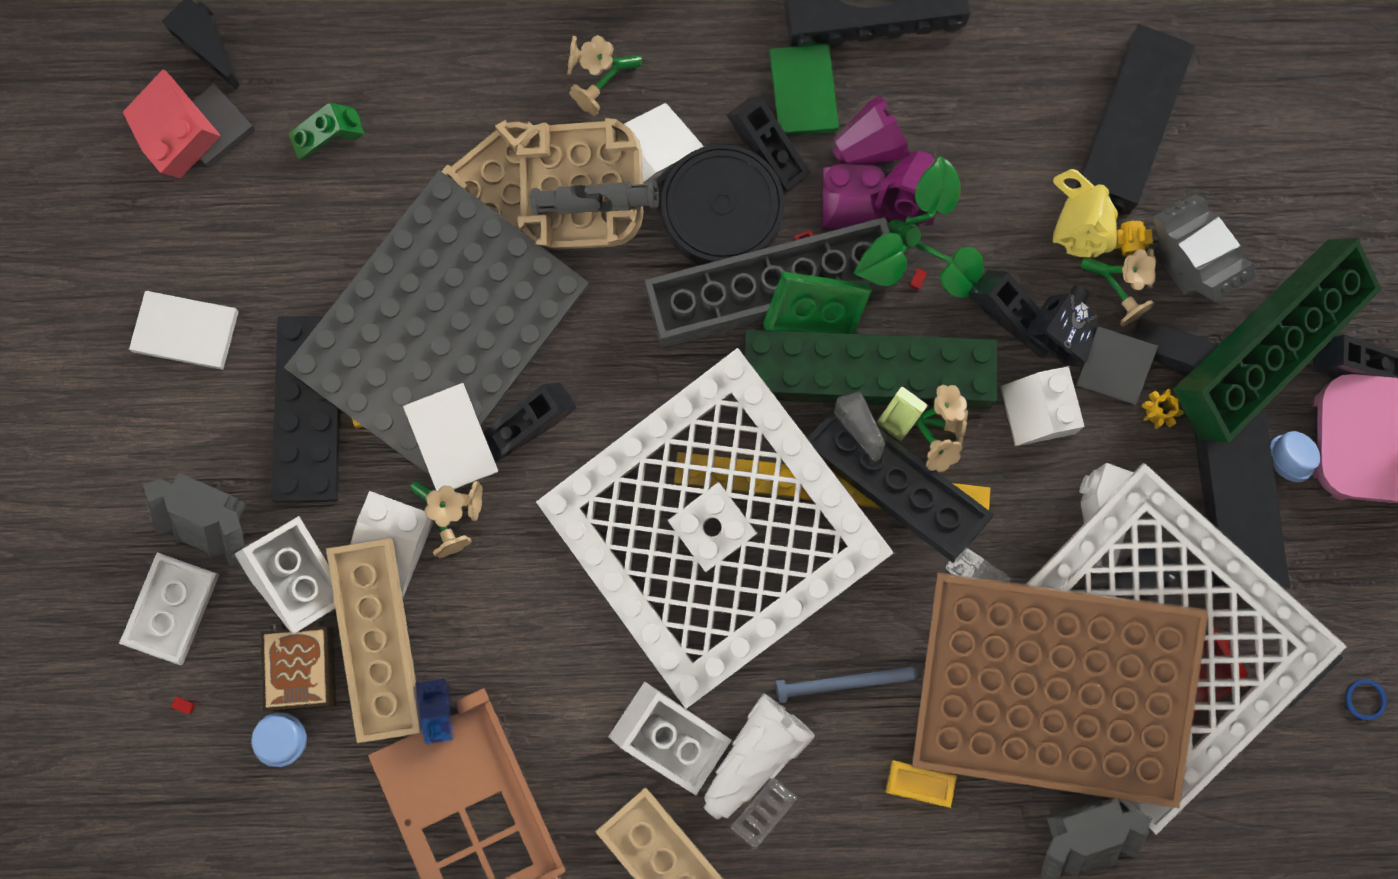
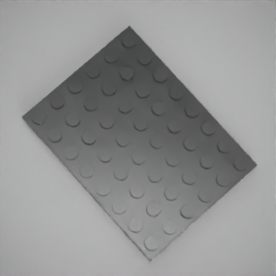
[284,170,589,476]

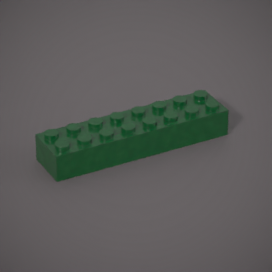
[1173,238,1382,443]
[744,330,997,409]

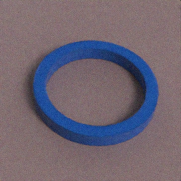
[1345,679,1387,720]

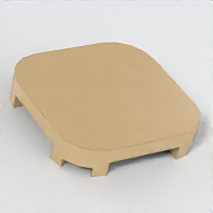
[516,118,643,250]
[441,120,535,232]

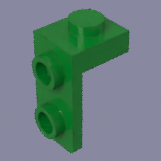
[289,102,364,159]

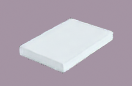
[129,291,239,370]
[403,383,499,491]
[119,553,220,666]

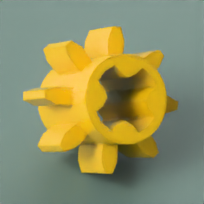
[1114,221,1153,257]
[1141,389,1184,429]

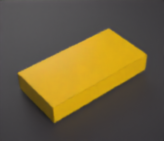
[885,760,957,808]

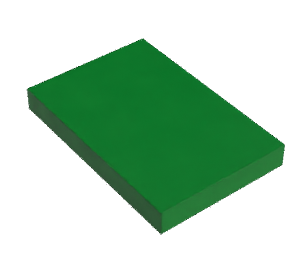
[769,44,839,136]
[763,272,872,334]

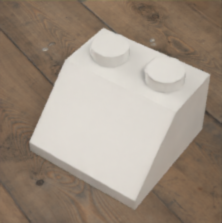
[1000,366,1085,447]

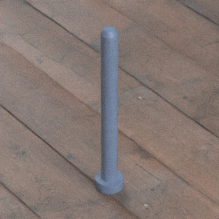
[775,667,918,703]

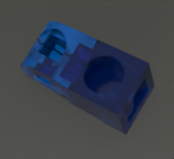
[416,678,454,745]

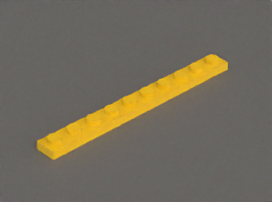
[674,452,991,510]

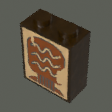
[261,621,336,712]

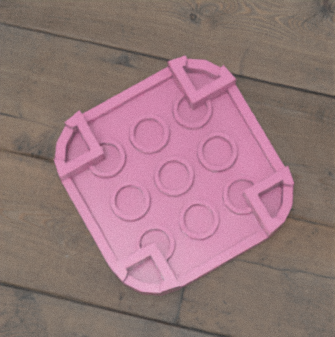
[1313,374,1398,503]

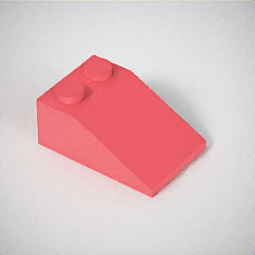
[123,70,221,178]

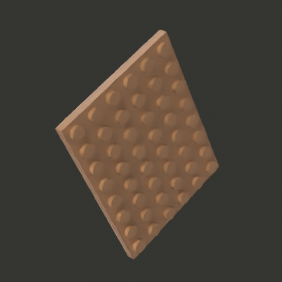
[912,572,1208,808]

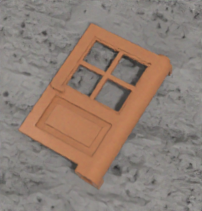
[368,688,566,879]

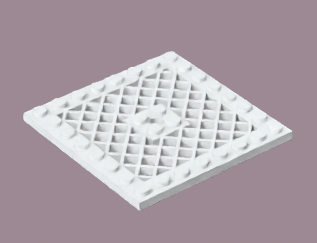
[536,348,894,709]
[1026,463,1347,834]

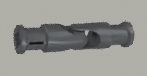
[530,180,659,215]

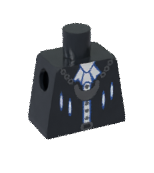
[1025,286,1098,365]

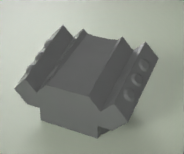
[1153,194,1256,302]
[143,472,247,567]
[1040,798,1152,879]

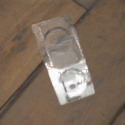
[945,548,1011,582]

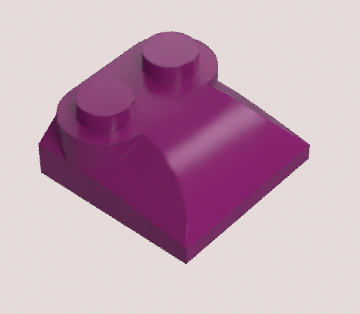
[822,164,885,230]

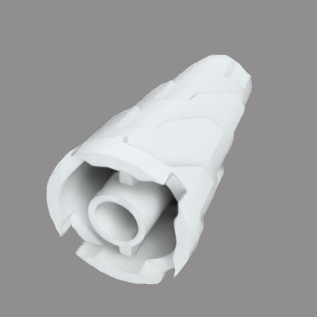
[704,694,815,820]

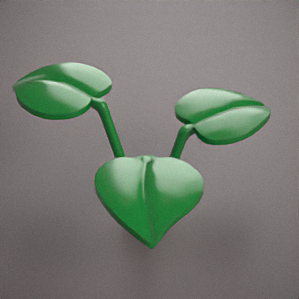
[854,156,984,298]

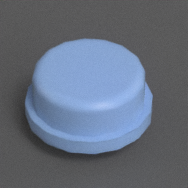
[1270,431,1321,483]
[251,712,307,767]

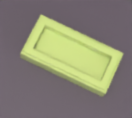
[876,387,928,441]

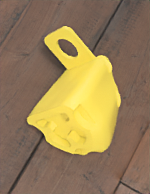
[1053,169,1118,258]

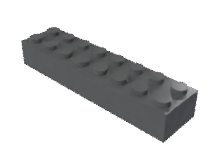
[645,217,903,348]

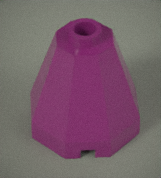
[831,95,910,165]
[874,151,938,228]

